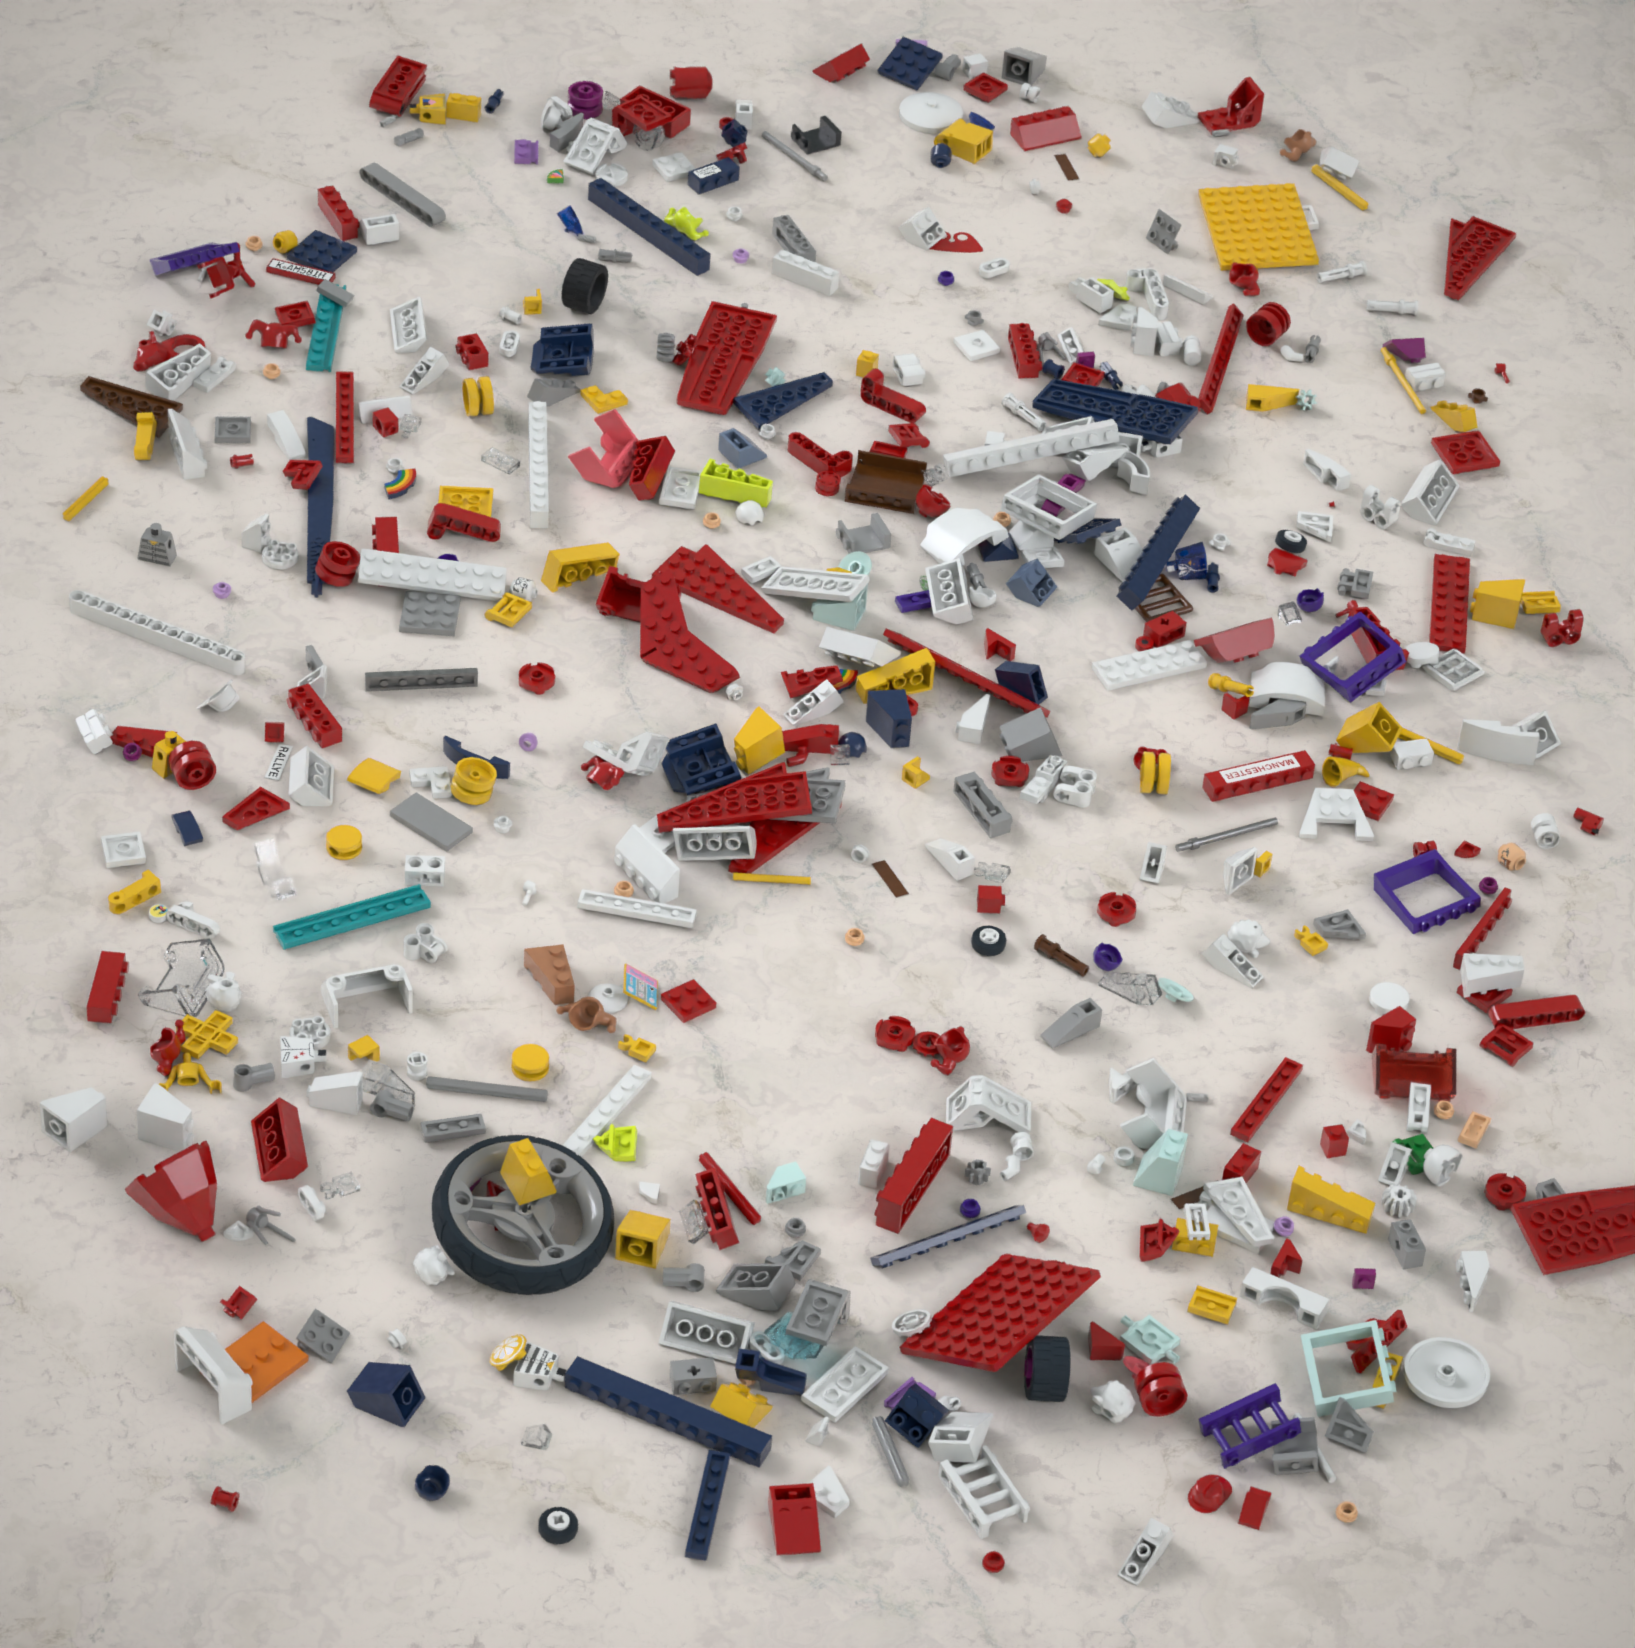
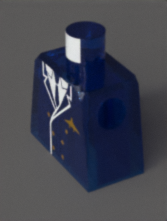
[1166,542,1207,580]

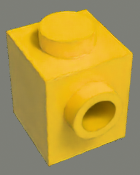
[856,350,879,377]

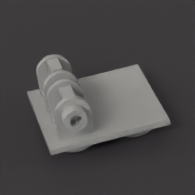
[1146,209,1181,254]
[296,1308,350,1363]

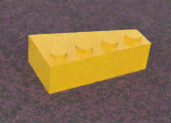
[541,542,620,593]
[856,648,935,704]
[1287,1165,1376,1234]

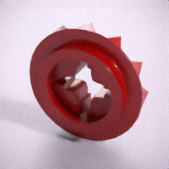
[913,1031,940,1057]

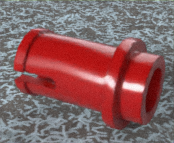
[230,454,254,469]
[1328,743,1353,760]

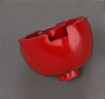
[916,484,951,518]

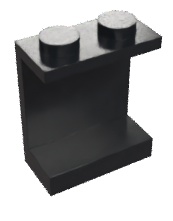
[791,116,842,155]

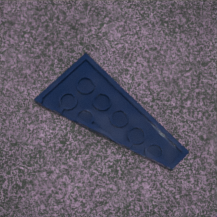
[734,372,833,430]

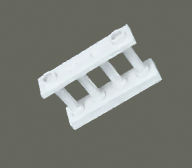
[938,1446,1030,1539]

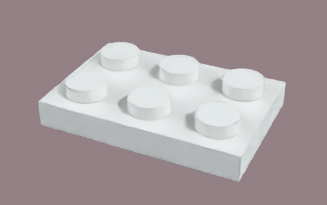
[659,467,702,509]

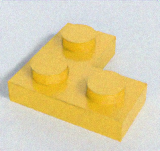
[581,385,628,414]

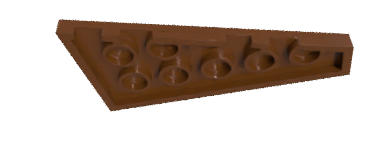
[80,376,183,438]

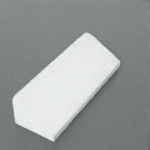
[1163,275,1213,305]
[1057,327,1084,365]
[359,395,412,424]

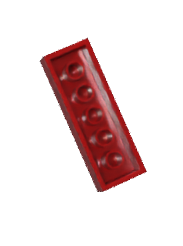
[874,1118,953,1234]

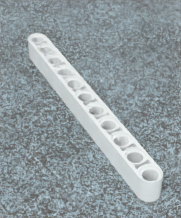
[69,590,245,675]

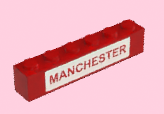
[1202,750,1315,802]

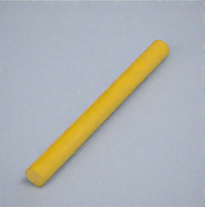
[733,873,811,885]

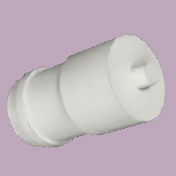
[1183,336,1201,366]

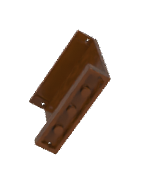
[845,450,927,514]

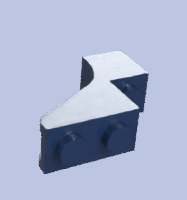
[735,1349,807,1396]

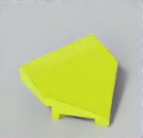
[1097,279,1130,301]
[593,1124,637,1162]

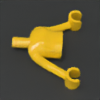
[159,1053,222,1094]

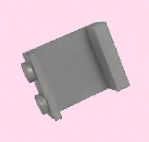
[836,513,891,554]
[1271,1417,1319,1475]

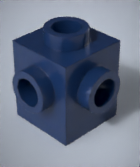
[721,119,748,147]

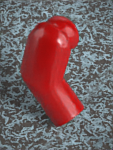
[786,745,809,767]

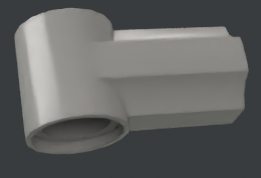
[934,54,961,80]
[233,1063,275,1091]
[370,1090,414,1121]
[663,1263,705,1292]

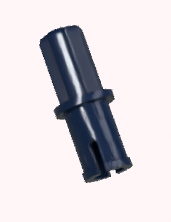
[484,89,504,114]
[1099,361,1123,390]
[1206,562,1220,593]

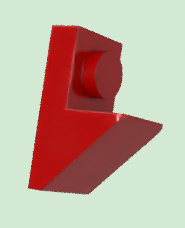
[984,628,1016,661]
[1270,1238,1303,1278]
[1238,1486,1272,1530]

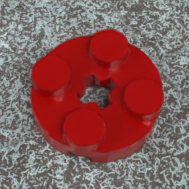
[519,662,555,695]
[991,756,1029,787]
[1097,892,1136,927]
[875,1016,915,1052]
[1484,1173,1526,1211]

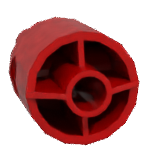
[670,66,713,99]

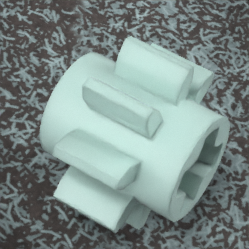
[765,367,786,386]
[1296,390,1317,410]

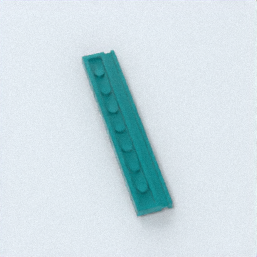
[306,285,346,372]
[273,884,431,950]

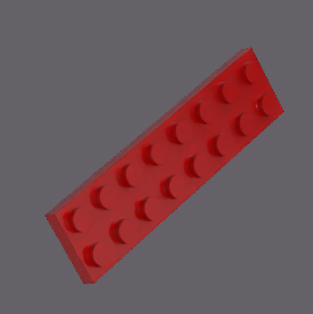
[1429,554,1470,654]

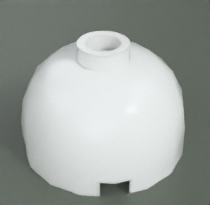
[1423,1145,1463,1186]

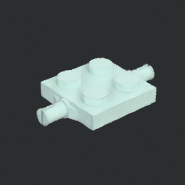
[1120,1315,1180,1365]

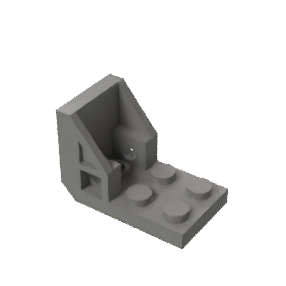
[786,1279,851,1346]

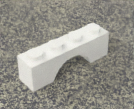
[1240,1267,1329,1330]

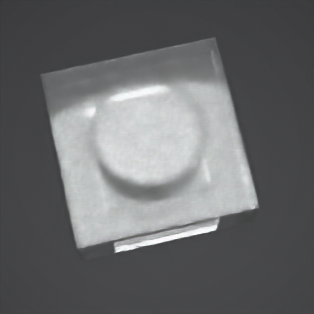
[830,745,850,765]

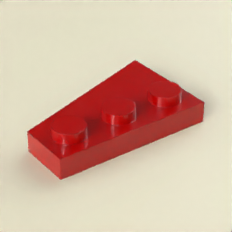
[781,665,843,699]
[110,726,177,758]
[222,787,290,830]

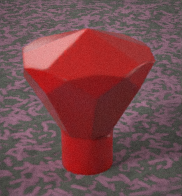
[1027,1222,1050,1243]

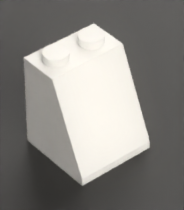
[137,1083,194,1152]
[40,1087,107,1153]

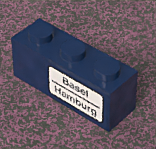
[688,157,740,195]

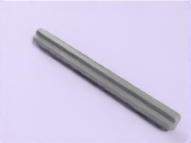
[426,1076,548,1102]

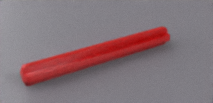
[699,1152,761,1225]

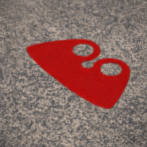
[929,231,983,253]

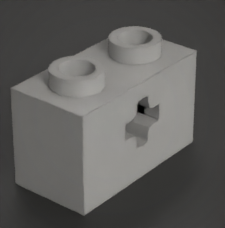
[1388,1219,1426,1270]
[670,1357,717,1395]

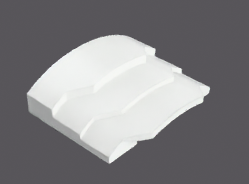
[920,508,1009,565]
[1249,662,1325,716]

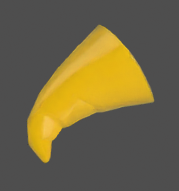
[1322,756,1370,787]

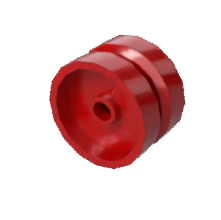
[315,541,360,587]
[168,740,216,790]
[1134,1362,1188,1417]

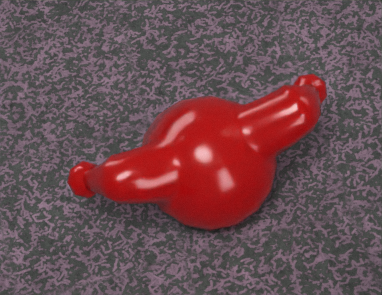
[1229,262,1260,296]
[245,319,302,349]
[581,755,624,790]
[150,1019,186,1076]
[931,1026,970,1076]

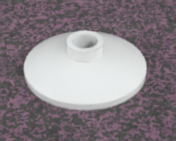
[588,984,628,1013]

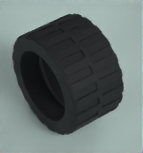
[561,258,608,314]

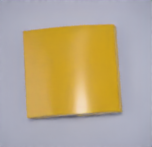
[347,758,401,794]

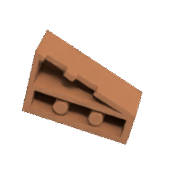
[524,944,575,1005]

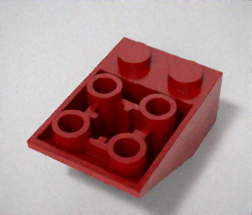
[768,1483,821,1555]

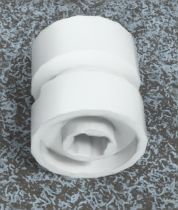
[1531,813,1561,849]

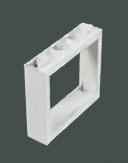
[1001,474,1097,540]

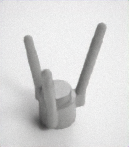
[1037,332,1066,367]
[246,1205,295,1245]

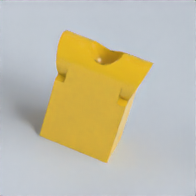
[934,118,993,164]

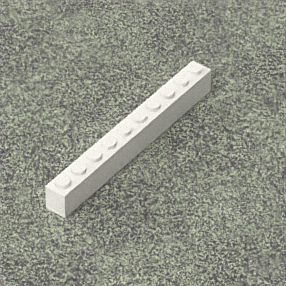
[528,401,549,528]
[943,419,1120,477]

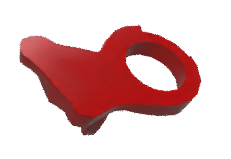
[133,331,206,371]

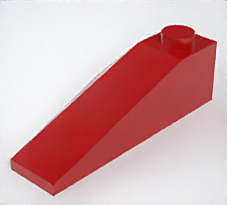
[782,724,839,754]

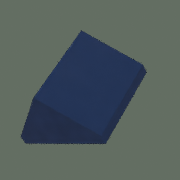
[978,532,1019,562]

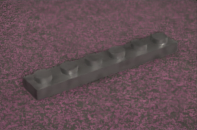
[365,668,478,691]

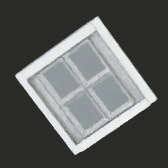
[1423,649,1485,691]

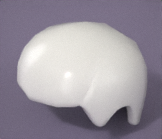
[736,500,764,525]
[969,586,997,608]

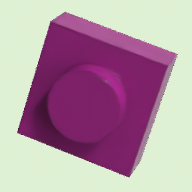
[1076,351,1095,368]
[1352,1268,1376,1289]

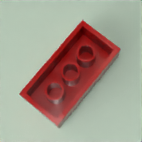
[620,85,691,139]

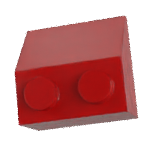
[1366,1006,1417,1056]

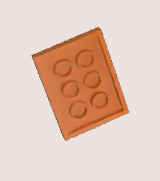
[200,1321,309,1403]

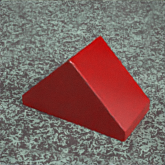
[1088,1321,1125,1361]

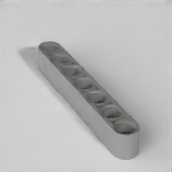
[359,162,446,227]

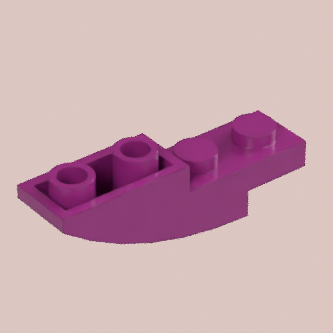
[1041,473,1086,517]

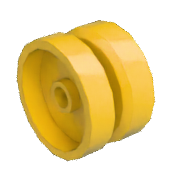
[462,376,494,417]
[1139,752,1171,795]
[450,757,497,805]

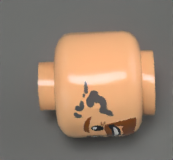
[1498,842,1526,870]

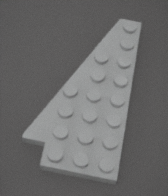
[686,767,846,824]

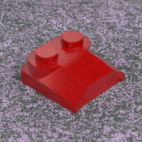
[1155,383,1201,412]

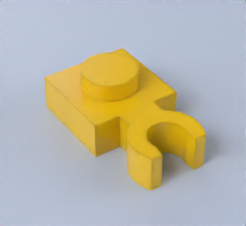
[1294,925,1328,956]
[618,1034,656,1063]

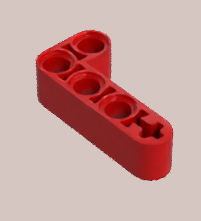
[860,368,926,423]
[788,432,853,478]
[427,503,501,542]

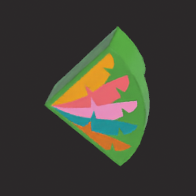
[547,169,564,183]

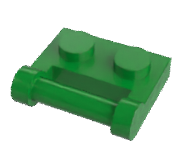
[1393,1134,1434,1175]

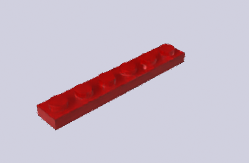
[1453,887,1512,970]
[1230,1057,1303,1142]

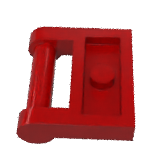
[888,423,930,448]
[1480,1023,1534,1067]

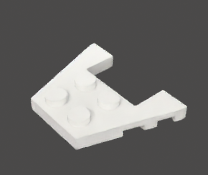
[1299,788,1374,841]

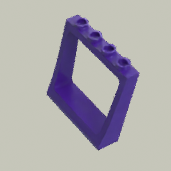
[150,242,240,276]
[1299,611,1406,703]
[1374,849,1481,934]

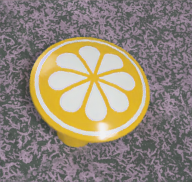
[490,1334,526,1371]

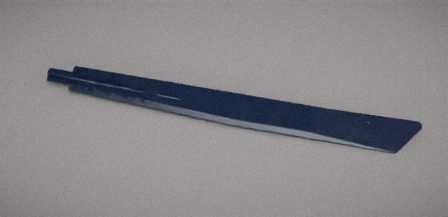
[307,417,334,598]

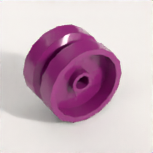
[568,81,603,119]

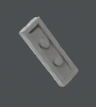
[421,1113,486,1142]

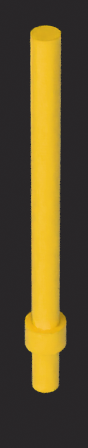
[1380,347,1426,414]

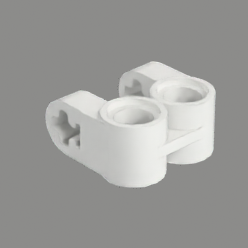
[1360,485,1401,529]
[1053,766,1097,808]

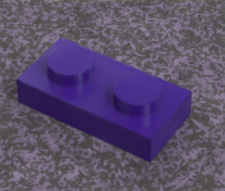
[895,590,932,613]

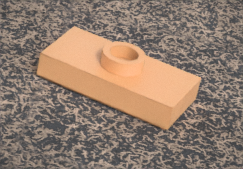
[1457,1111,1491,1149]

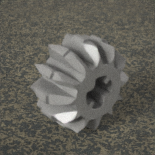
[657,333,675,362]

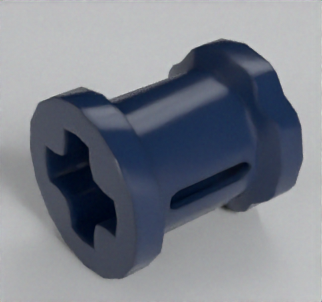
[1042,359,1065,380]

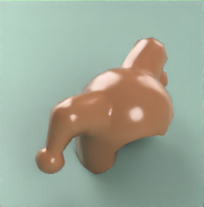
[1280,129,1317,162]
[556,996,617,1033]

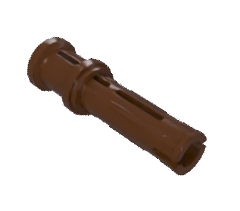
[1034,934,1089,977]

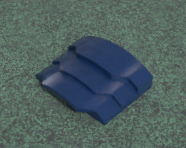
[530,323,594,376]
[661,723,741,795]

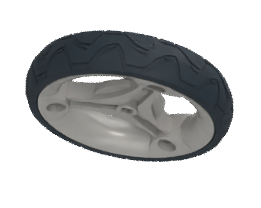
[432,1135,614,1295]

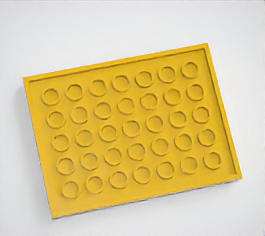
[1198,183,1319,271]

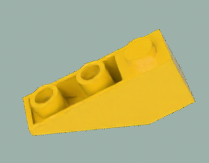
[1246,384,1299,412]
[1431,400,1478,432]

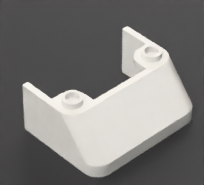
[321,964,413,1028]
[1120,1058,1187,1149]
[174,1326,253,1424]

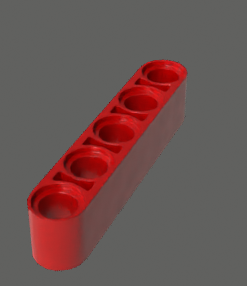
[1488,995,1585,1029]

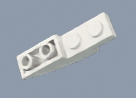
[1020,755,1067,804]

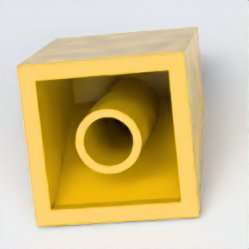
[1470,579,1525,629]
[1336,702,1403,753]
[734,706,785,775]
[500,1138,557,1206]
[615,1210,671,1269]

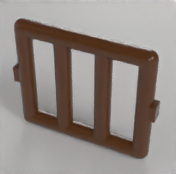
[1119,574,1193,622]

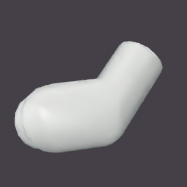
[1281,345,1303,362]

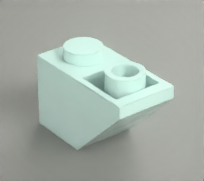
[766,1162,806,1204]

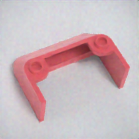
[568,409,638,488]

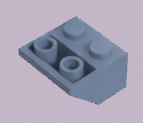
[718,428,767,469]
[1006,558,1057,607]

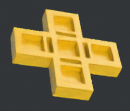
[176,1010,238,1059]

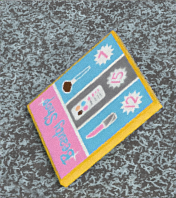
[623,963,658,1010]

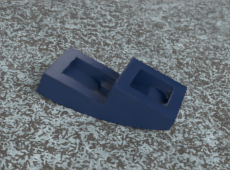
[171,810,203,846]

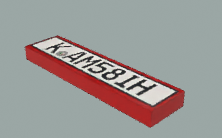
[266,258,336,285]

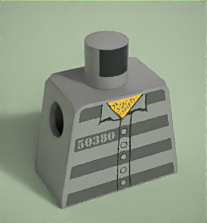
[138,523,177,567]

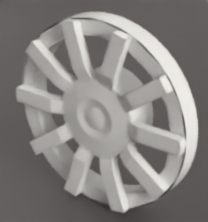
[892,1309,932,1337]

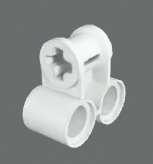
[404,923,448,963]

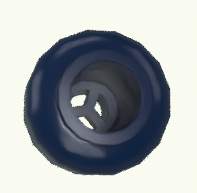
[930,143,952,168]

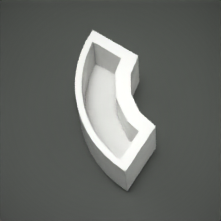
[1117,451,1150,495]

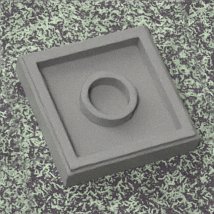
[215,416,251,443]

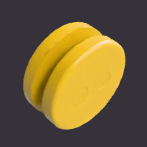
[326,825,362,860]
[511,1044,549,1081]

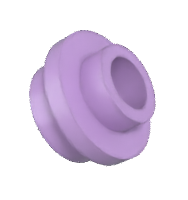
[732,248,749,263]
[213,582,231,599]
[519,733,538,751]
[1274,1216,1294,1237]

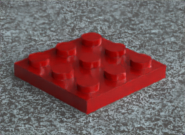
[1431,430,1500,474]

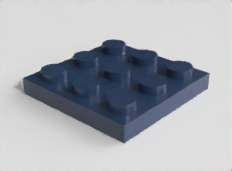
[877,36,943,91]
[287,230,357,273]
[1054,518,1122,544]

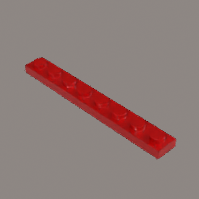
[336,371,354,464]

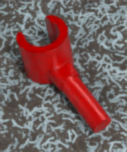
[1495,363,1510,383]
[1335,600,1358,618]

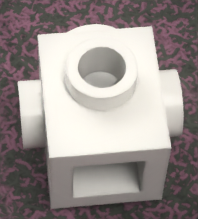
[147,309,177,336]

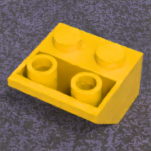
[710,1382,773,1428]

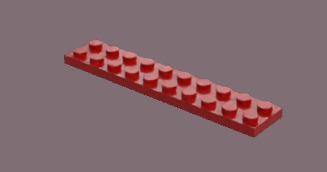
[883,628,1051,718]

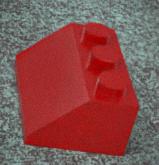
[812,43,870,82]

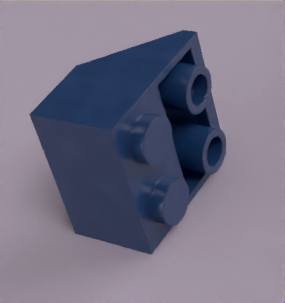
[884,1383,949,1448]

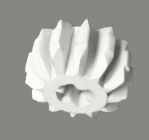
[1381,1183,1417,1218]

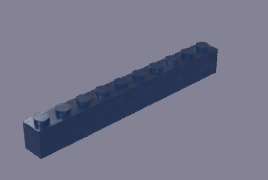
[588,178,711,276]
[1116,494,1200,611]
[565,1356,772,1468]

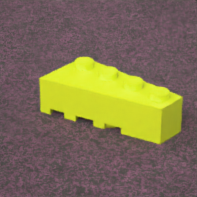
[699,458,773,508]

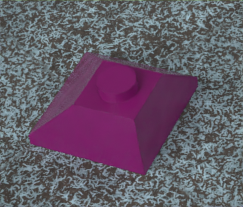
[1382,338,1426,363]

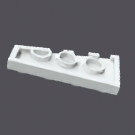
[1203,1177,1274,1247]

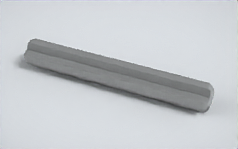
[872,1416,909,1487]

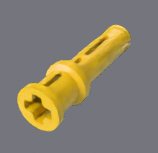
[1208,673,1254,697]

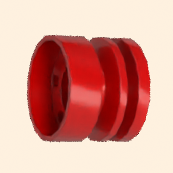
[1246,302,1291,346]

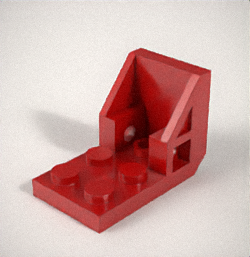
[1198,77,1264,135]
[612,96,672,136]

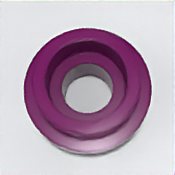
[123,743,142,761]
[1479,877,1498,894]

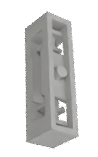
[772,215,816,262]
[953,771,1013,838]

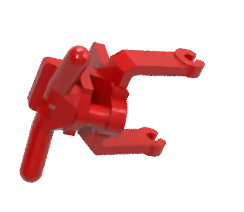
[197,243,255,299]

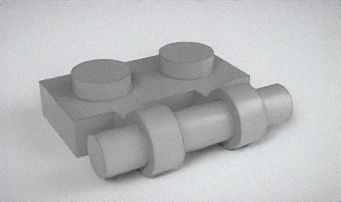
[1337,568,1373,599]

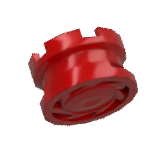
[815,471,841,496]

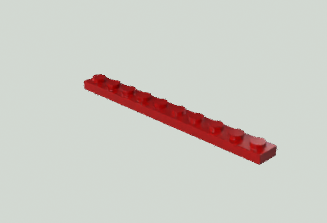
[1198,303,1244,415]

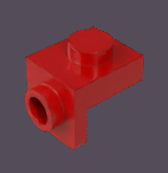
[220,1286,258,1320]

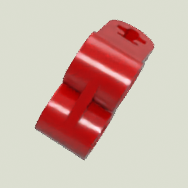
[1540,609,1584,647]

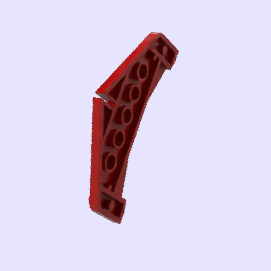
[640,569,740,693]

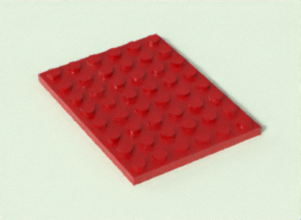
[899,1254,1101,1372]

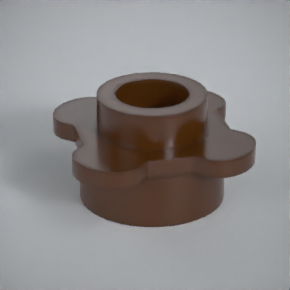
[1468,388,1488,404]

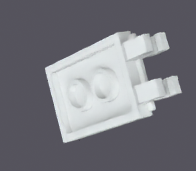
[1191,1191,1275,1254]

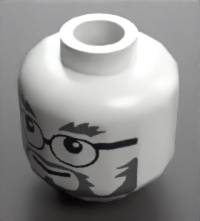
[510,577,538,601]

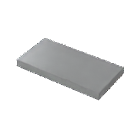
[390,792,473,852]

